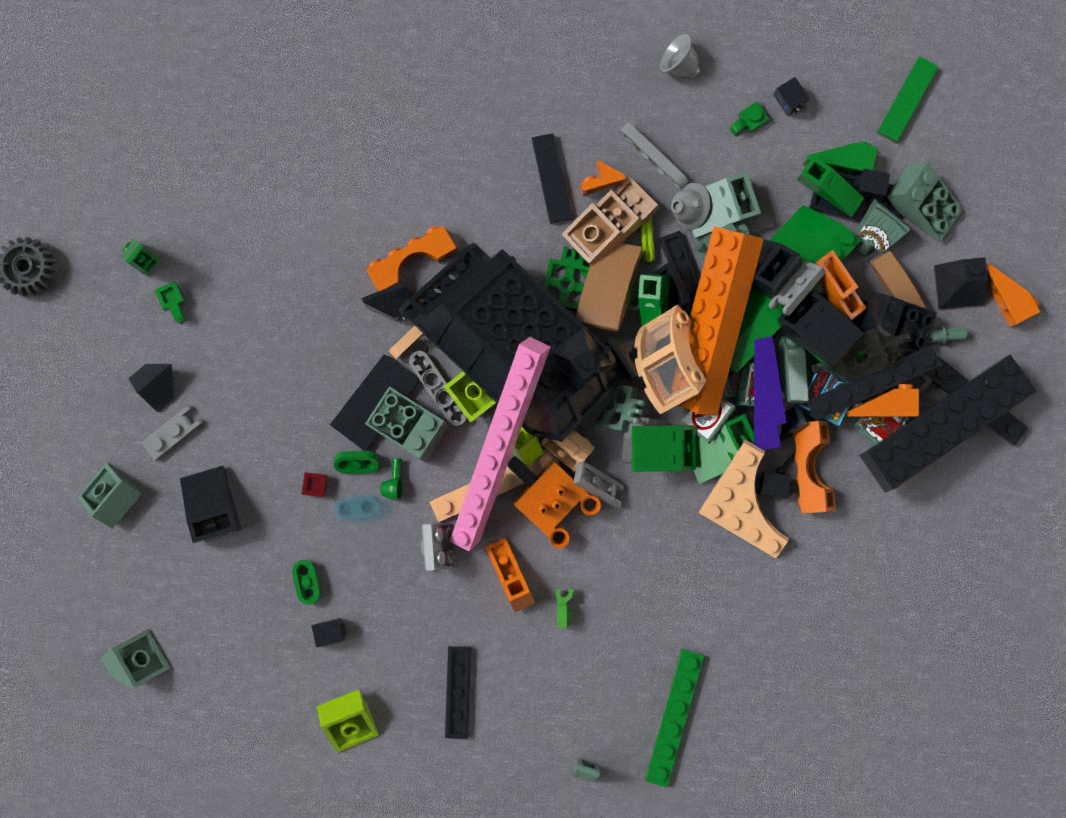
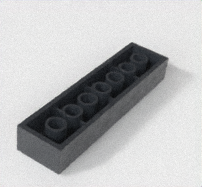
[859,354,1037,493]

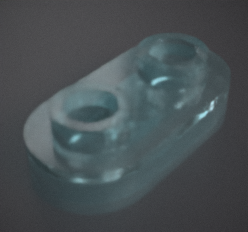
[333,495,379,520]

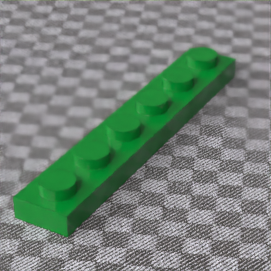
[645,648,704,788]

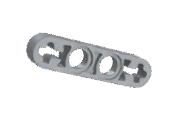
[619,123,688,190]
[409,351,467,426]

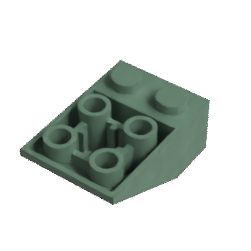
[886,163,963,242]
[691,172,761,239]
[365,386,450,463]

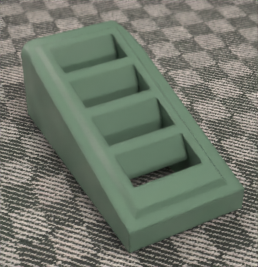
[572,758,600,782]

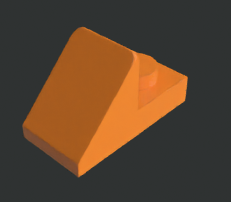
[580,160,626,196]

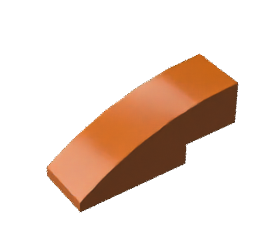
[815,250,866,320]

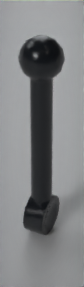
[776,450,796,475]

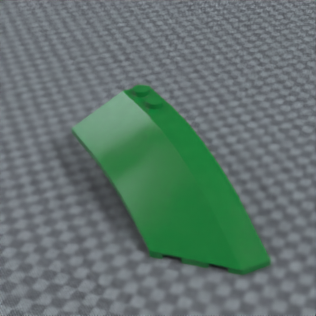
[729,205,861,374]

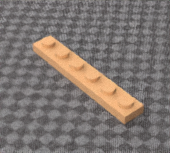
[430,449,561,522]

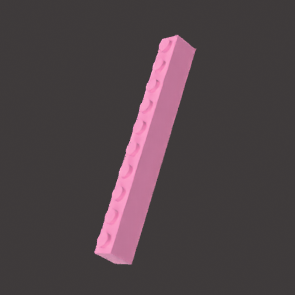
[450,337,551,551]

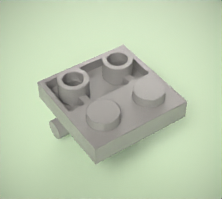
[420,523,454,571]

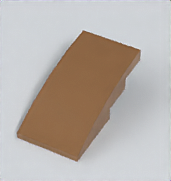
[562,177,661,264]
[576,243,643,332]

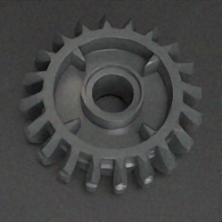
[0,237,57,297]

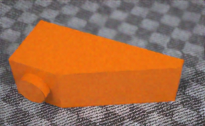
[986,263,1040,327]
[847,384,919,416]
[485,537,535,613]

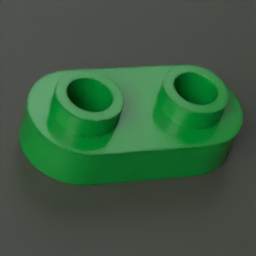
[334,451,379,474]
[292,560,321,605]

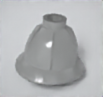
[660,34,700,79]
[671,183,710,229]

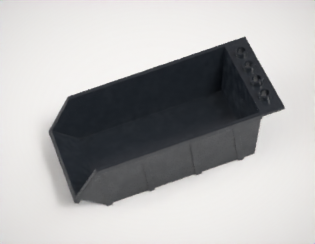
[399,243,628,442]

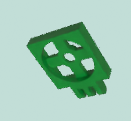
[544,247,590,310]

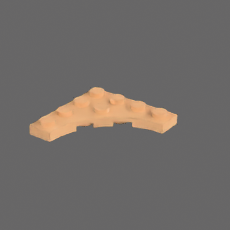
[699,440,788,558]

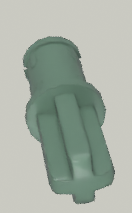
[927,327,967,344]

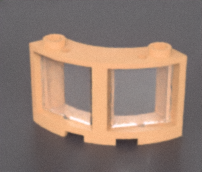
[634,305,707,414]

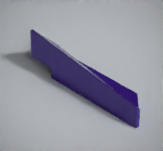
[754,336,786,450]

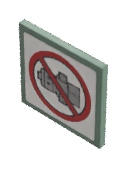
[680,397,736,444]

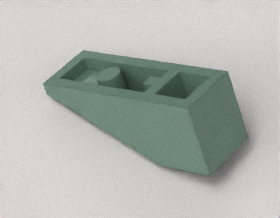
[773,332,808,403]

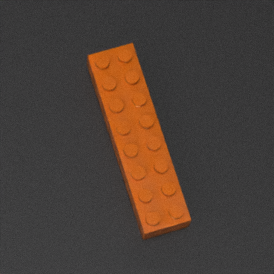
[671,226,764,416]

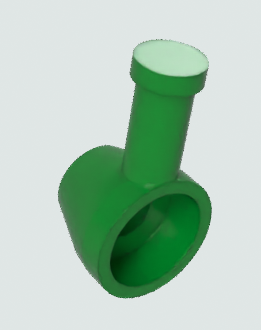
[380,458,403,501]

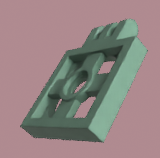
[592,385,646,433]

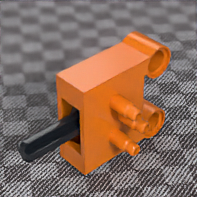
[507,456,601,549]

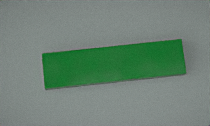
[876,56,938,143]

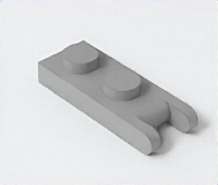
[769,261,825,315]
[141,405,203,461]
[573,461,624,508]

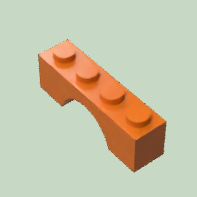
[366,225,457,291]
[793,421,836,513]

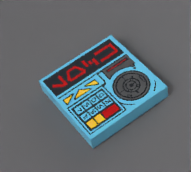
[798,365,849,426]

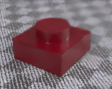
[301,472,328,497]

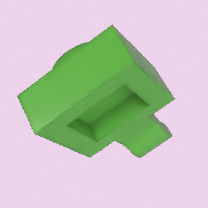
[555,588,573,628]

